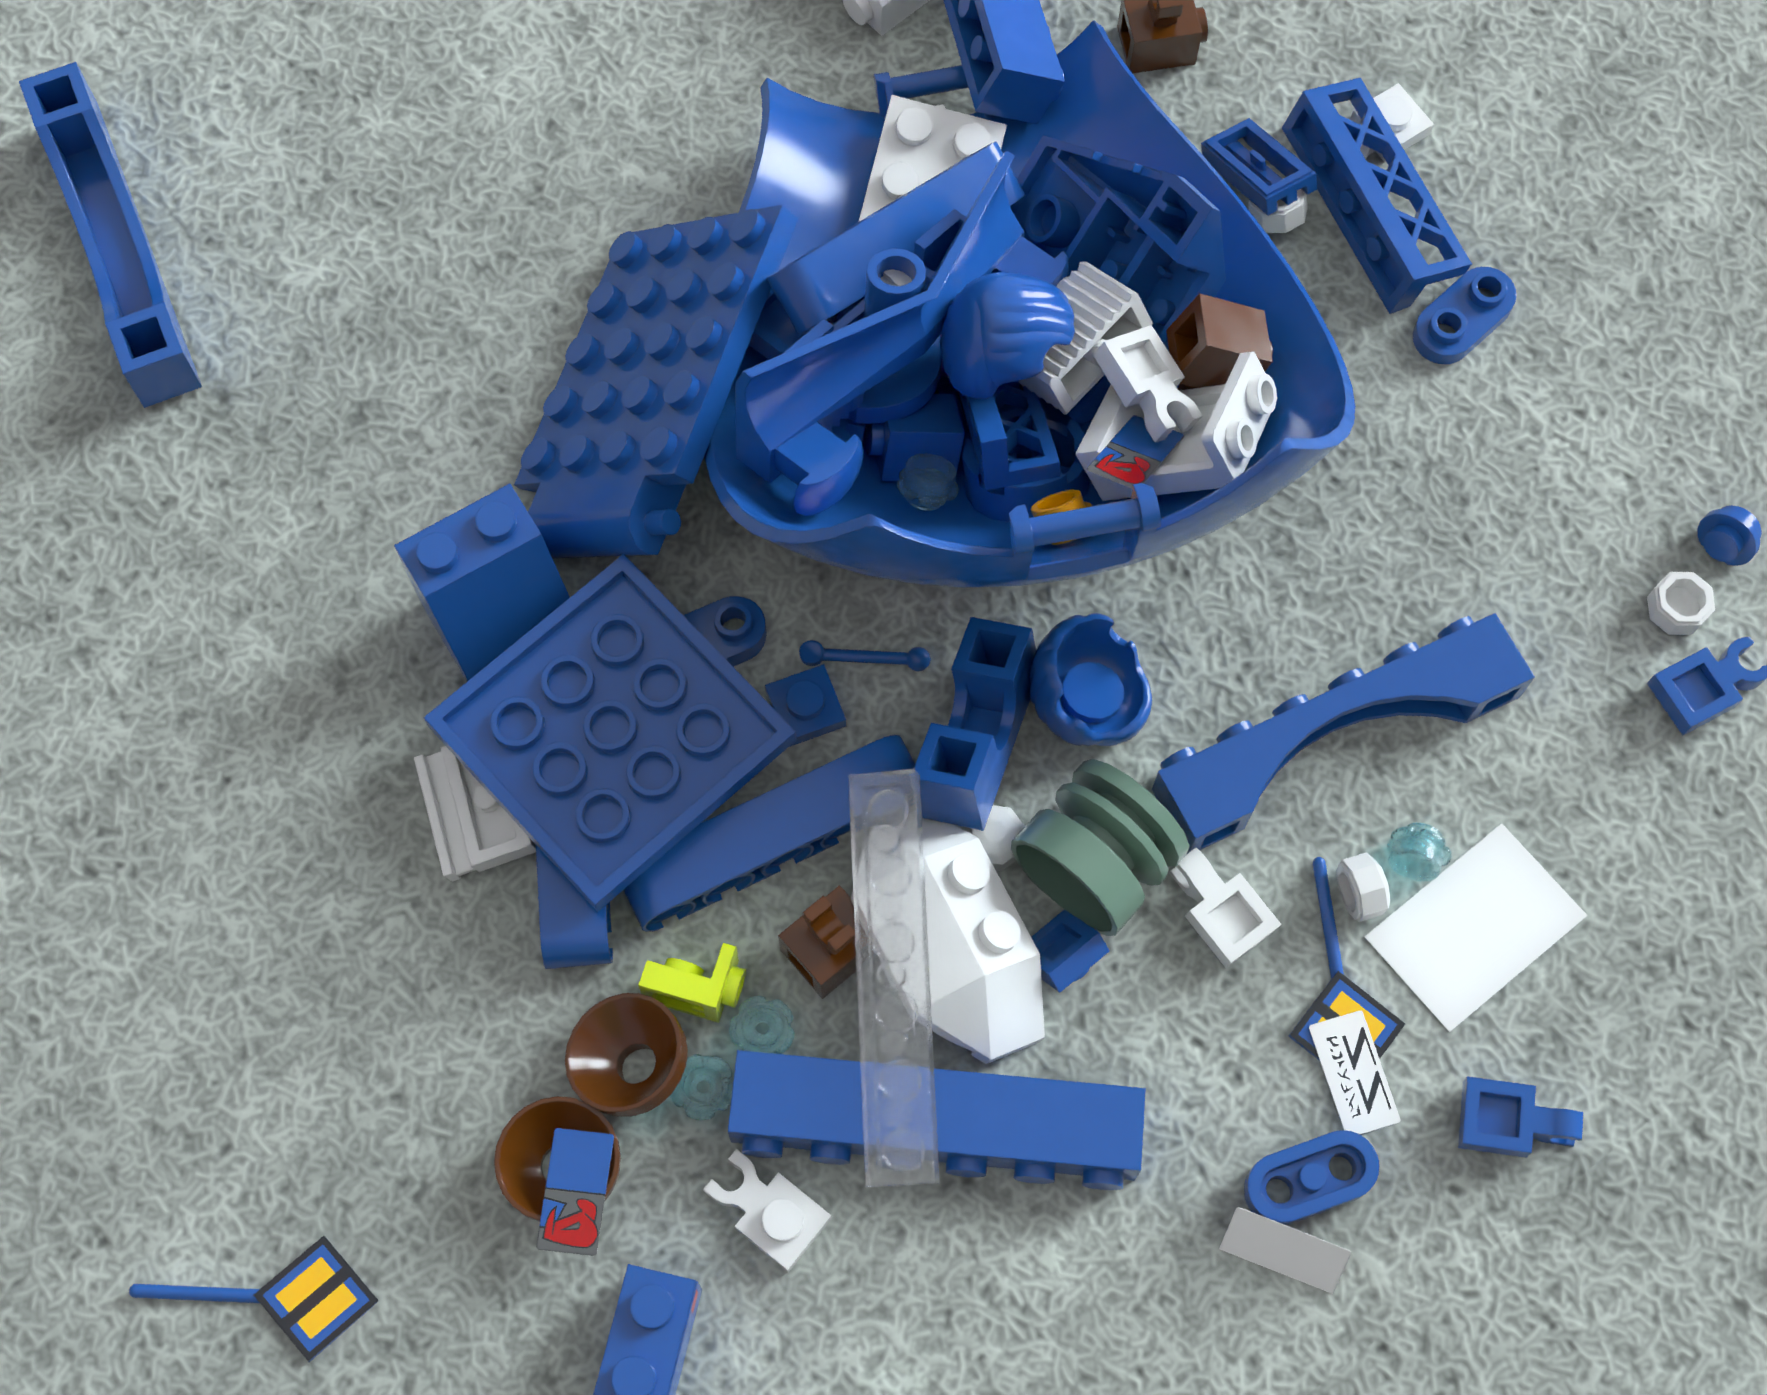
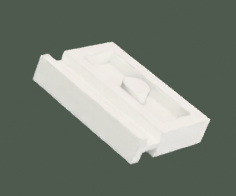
[414,746,536,882]

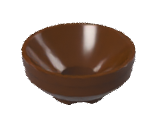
[565,993,688,1117]
[494,1096,621,1222]

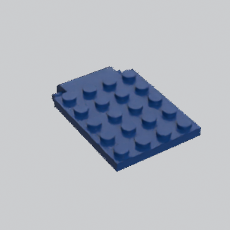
[514,205,798,559]

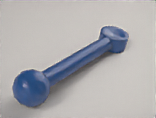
[799,640,931,672]

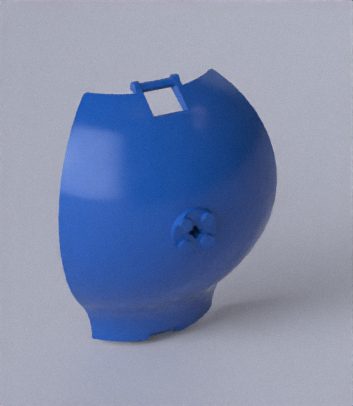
[704,20,1356,588]

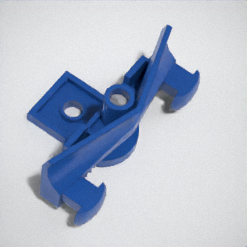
[735,151,1070,516]

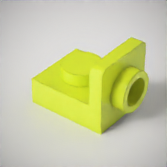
[638,943,746,1023]

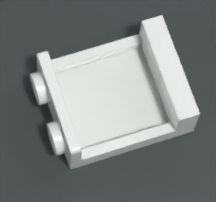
[1075,351,1278,501]

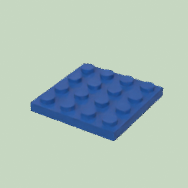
[423,554,797,912]

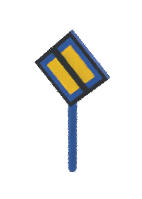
[1289,857,1405,1061]
[129,1236,379,1362]

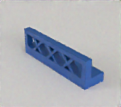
[1282,77,1472,314]
[957,381,1061,491]

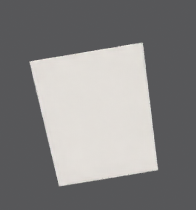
[1364,823,1588,1032]

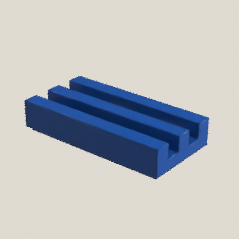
[1201,118,1317,215]

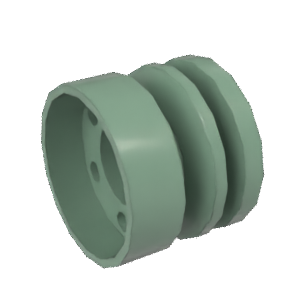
[1011,759,1190,936]

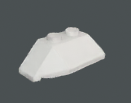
[850,812,1045,1064]

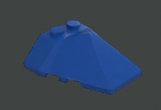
[1010,135,1226,423]

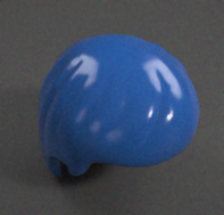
[940,272,1075,399]
[1029,613,1152,747]

